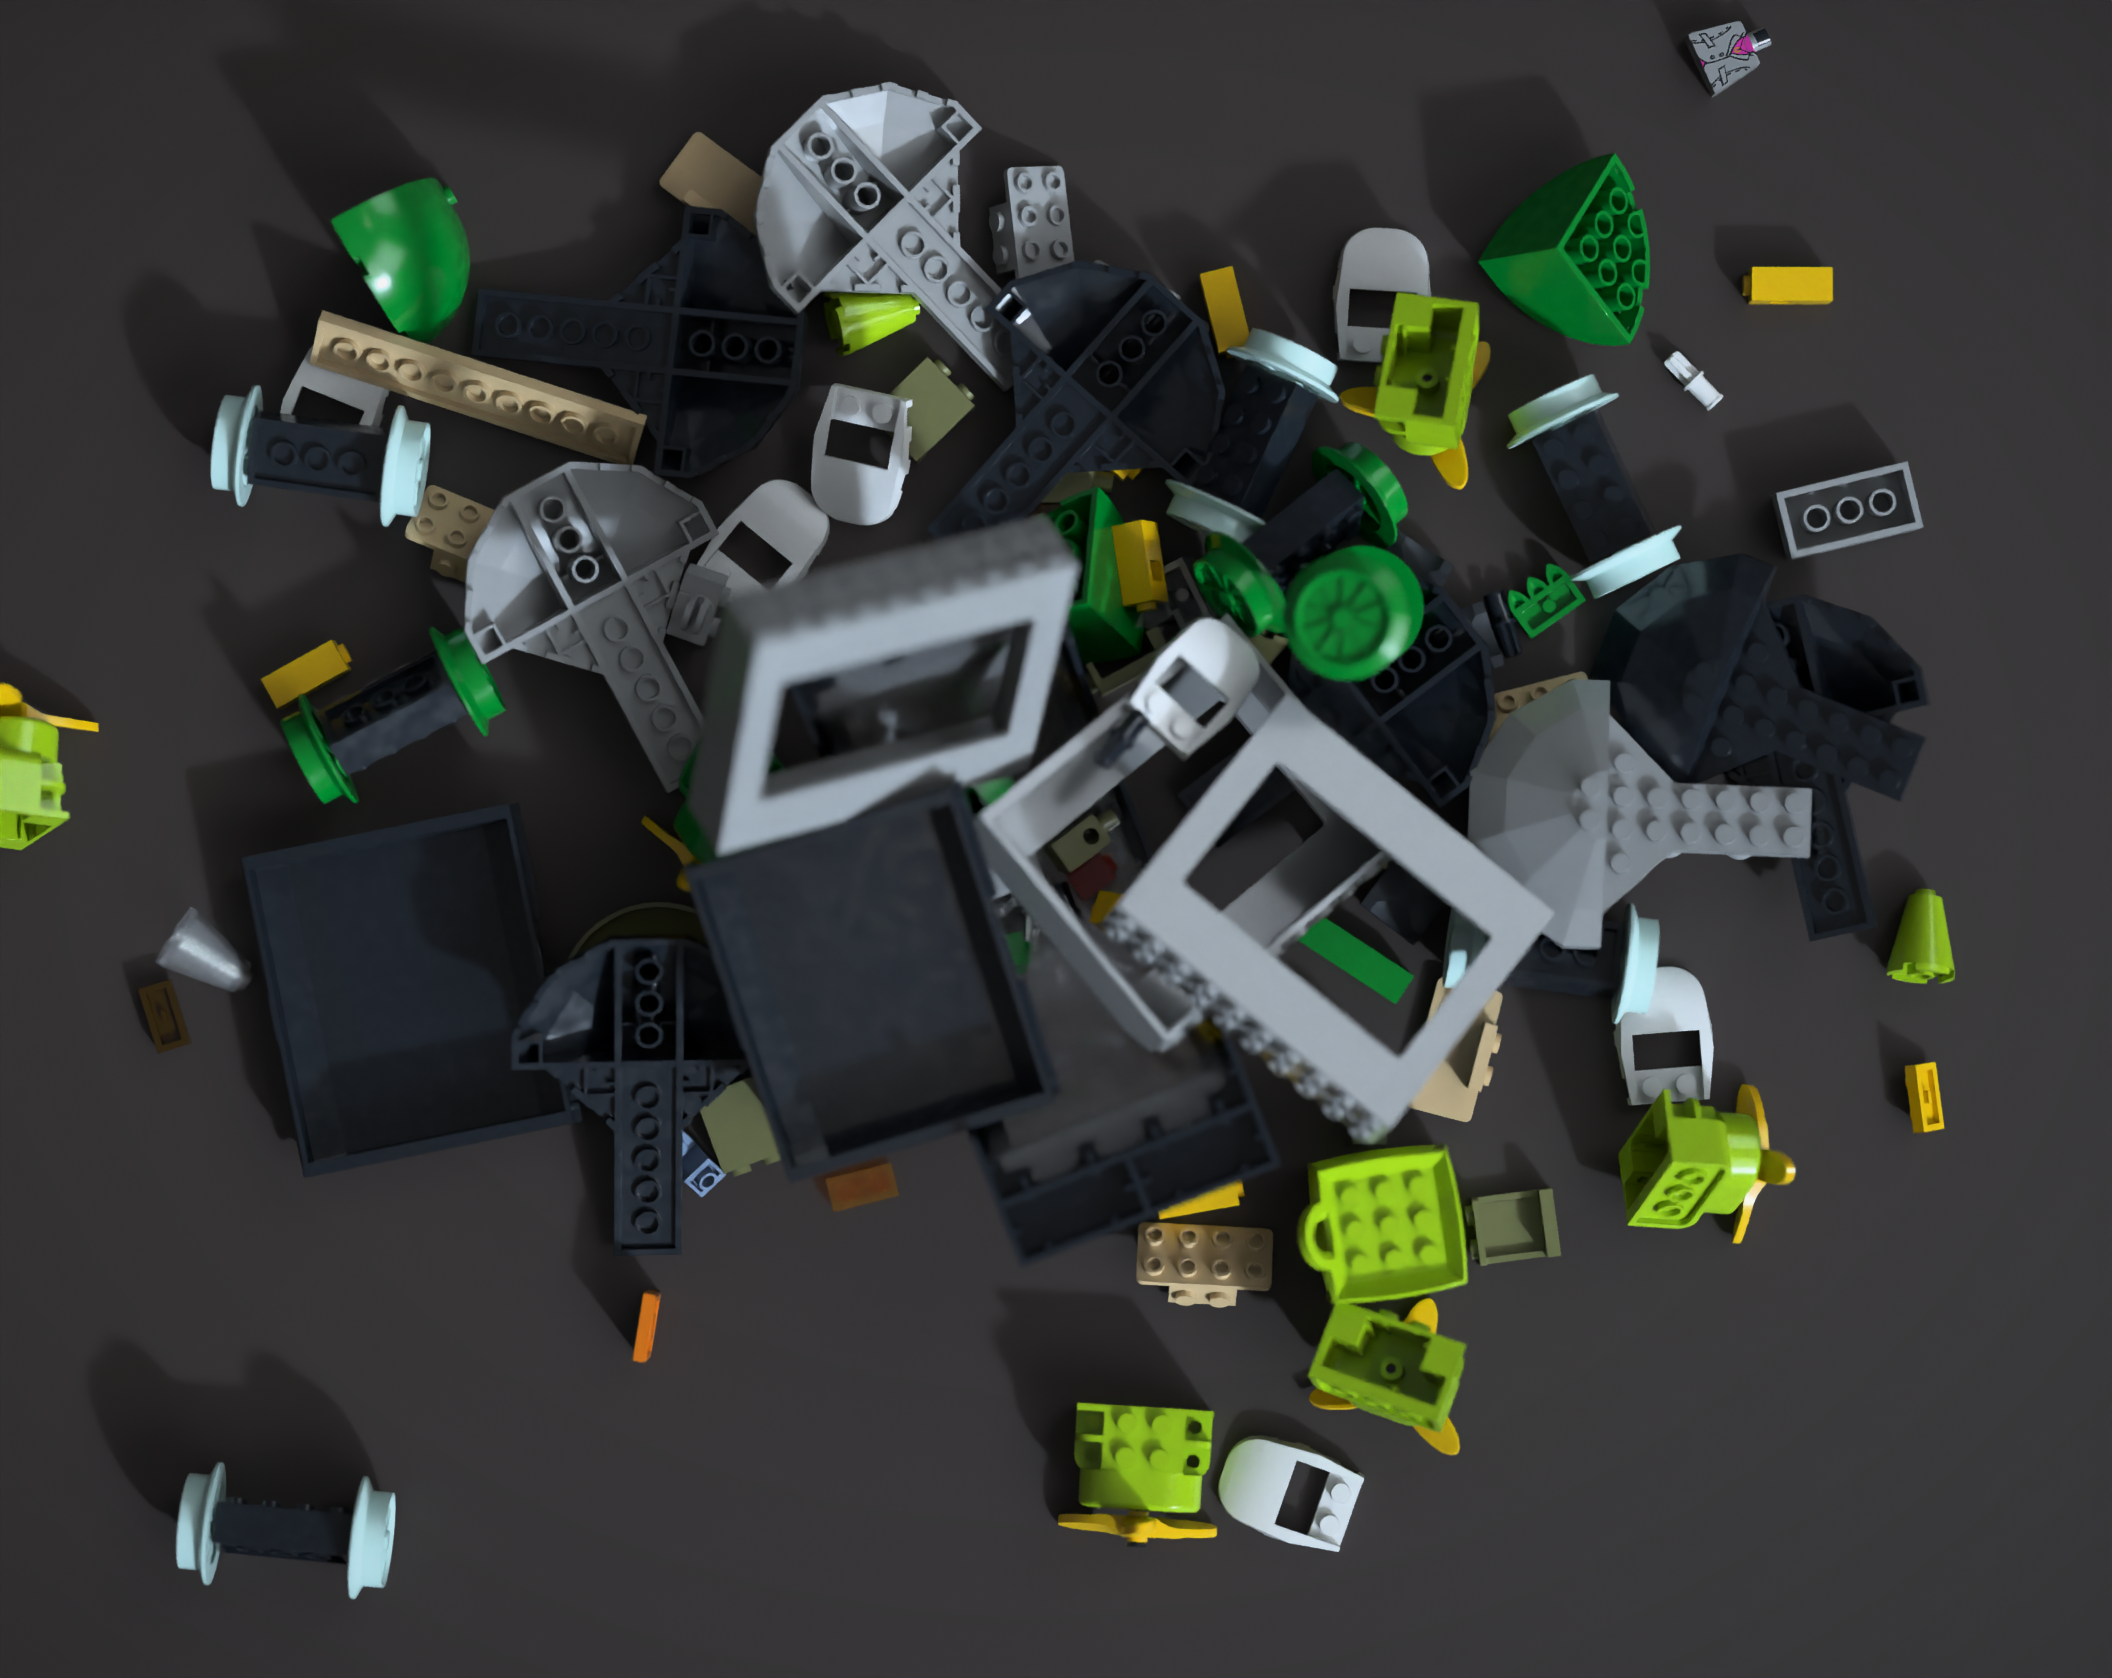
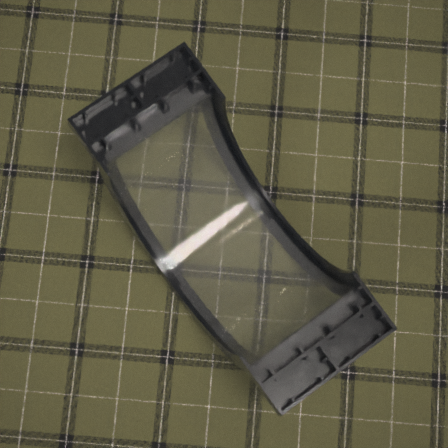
[788,513,1281,1268]

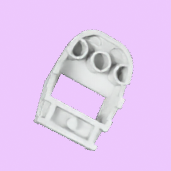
[1332,228,1431,363]
[280,346,390,427]
[811,383,912,526]
[697,479,830,595]
[1123,618,1260,761]
[1614,967,1714,1105]
[1218,1435,1364,1552]

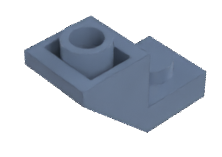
[682,1130,726,1197]

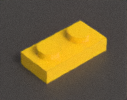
[1904,1062,1945,1133]

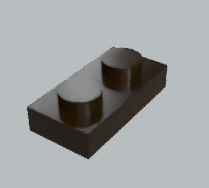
[138,979,192,1054]

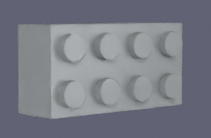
[1771,461,1924,561]

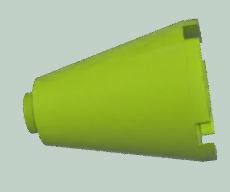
[824,292,920,357]
[1887,889,1955,984]

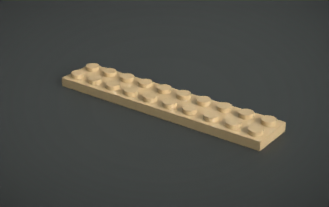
[310,310,647,465]

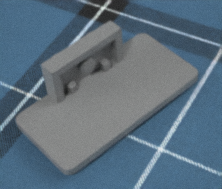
[989,166,1074,279]

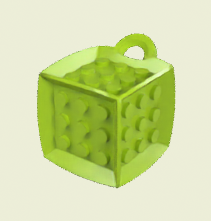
[1298,1142,1468,1304]

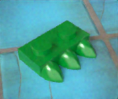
[1508,563,1586,640]

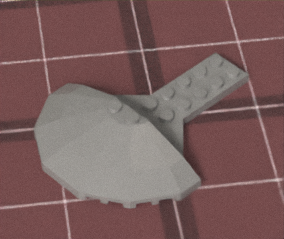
[752,82,1014,392]
[463,461,719,793]
[1467,679,1812,950]

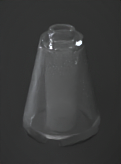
[156,907,254,993]

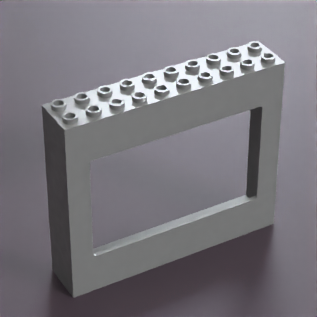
[688,516,1078,854]
[974,614,1393,1056]
[1101,694,1555,1145]

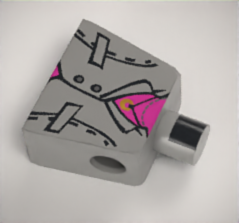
[1685,21,1771,98]

